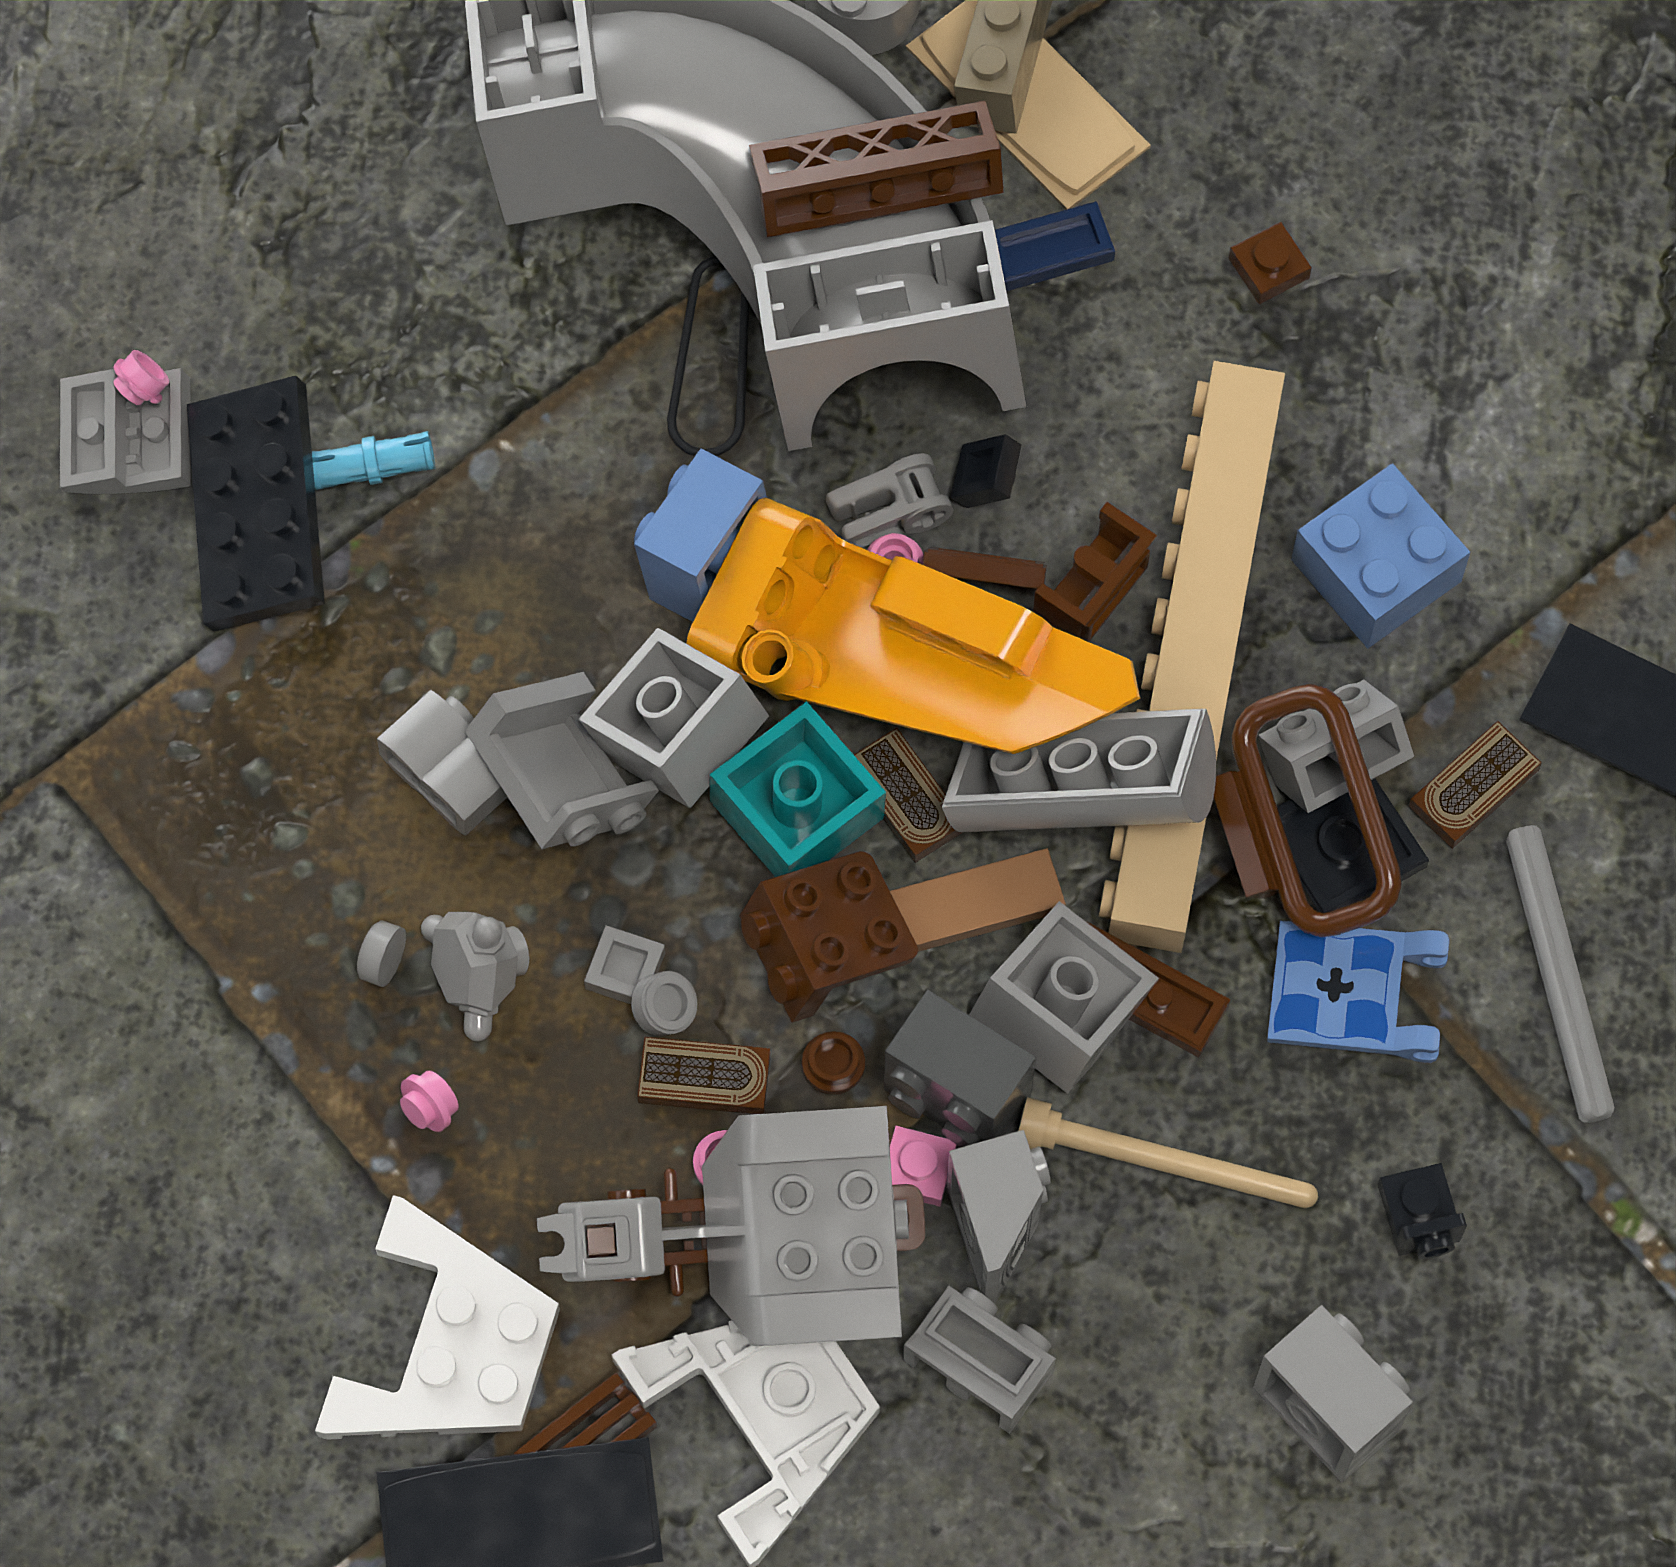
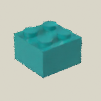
[710,701,886,877]

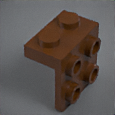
[739,851,918,1023]

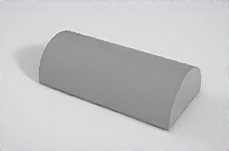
[942,709,1216,832]

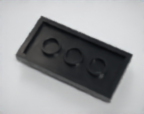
[187,375,325,632]

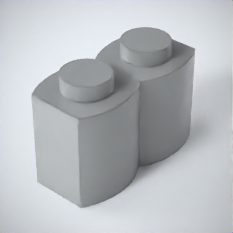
[377,690,507,836]

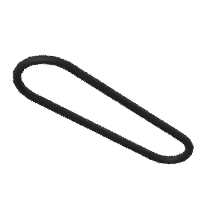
[667,256,749,456]

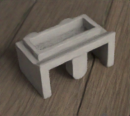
[903,1286,1056,1434]

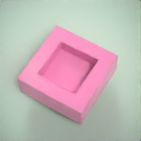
[890,1126,957,1207]

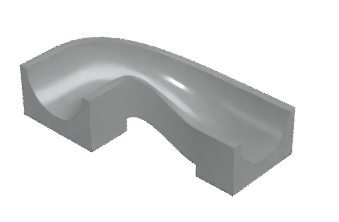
[465,0,1026,451]

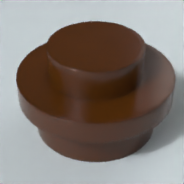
[802,1031,865,1095]

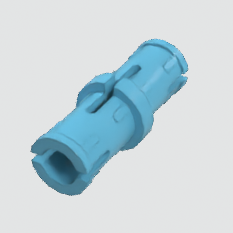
[312,431,436,490]

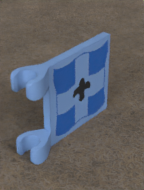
[1267,921,1449,1063]

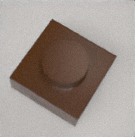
[1229,222,1312,304]

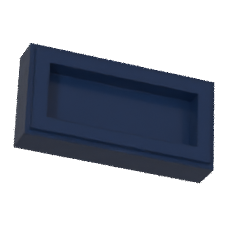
[995,201,1115,291]

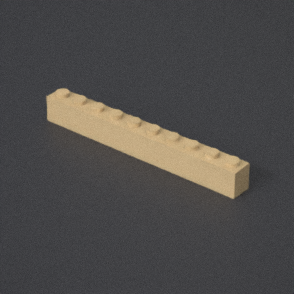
[1099,361,1285,953]

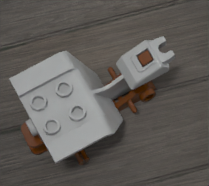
[537,1106,926,1346]

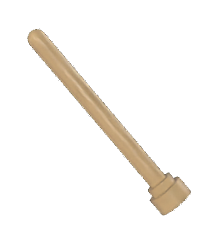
[1018,1097,1318,1208]

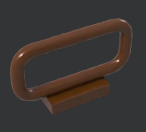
[1214,684,1402,938]

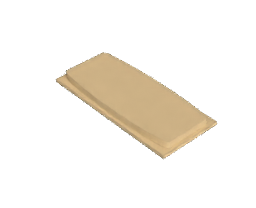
[906,0,1151,210]

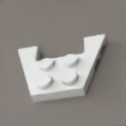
[315,1195,560,1439]
[612,1321,880,1567]

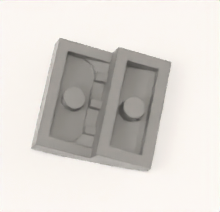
[60,368,191,494]

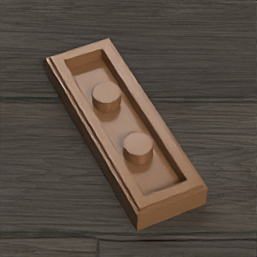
[890,848,1066,952]

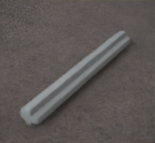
[1506,825,1615,1123]

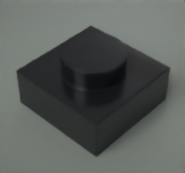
[951,434,1022,508]

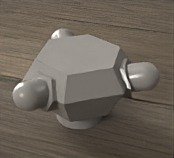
[421,912,529,1041]

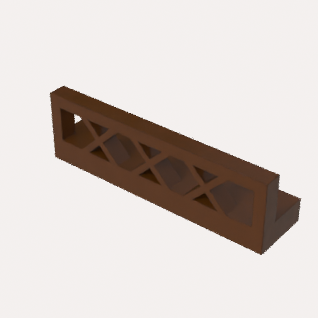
[749,101,1004,237]

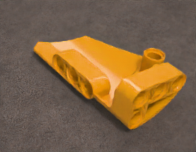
[686,497,1140,754]

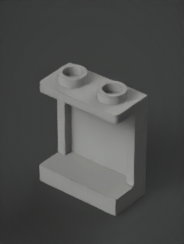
[465,672,659,849]

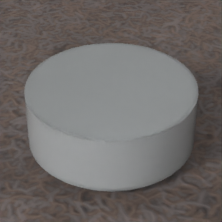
[357,920,406,987]
[631,971,697,1036]

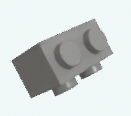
[1258,680,1414,813]

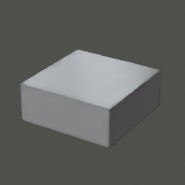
[584,925,665,1004]

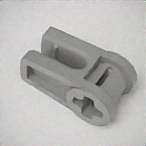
[826,453,954,549]

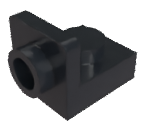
[1377,1163,1467,1259]

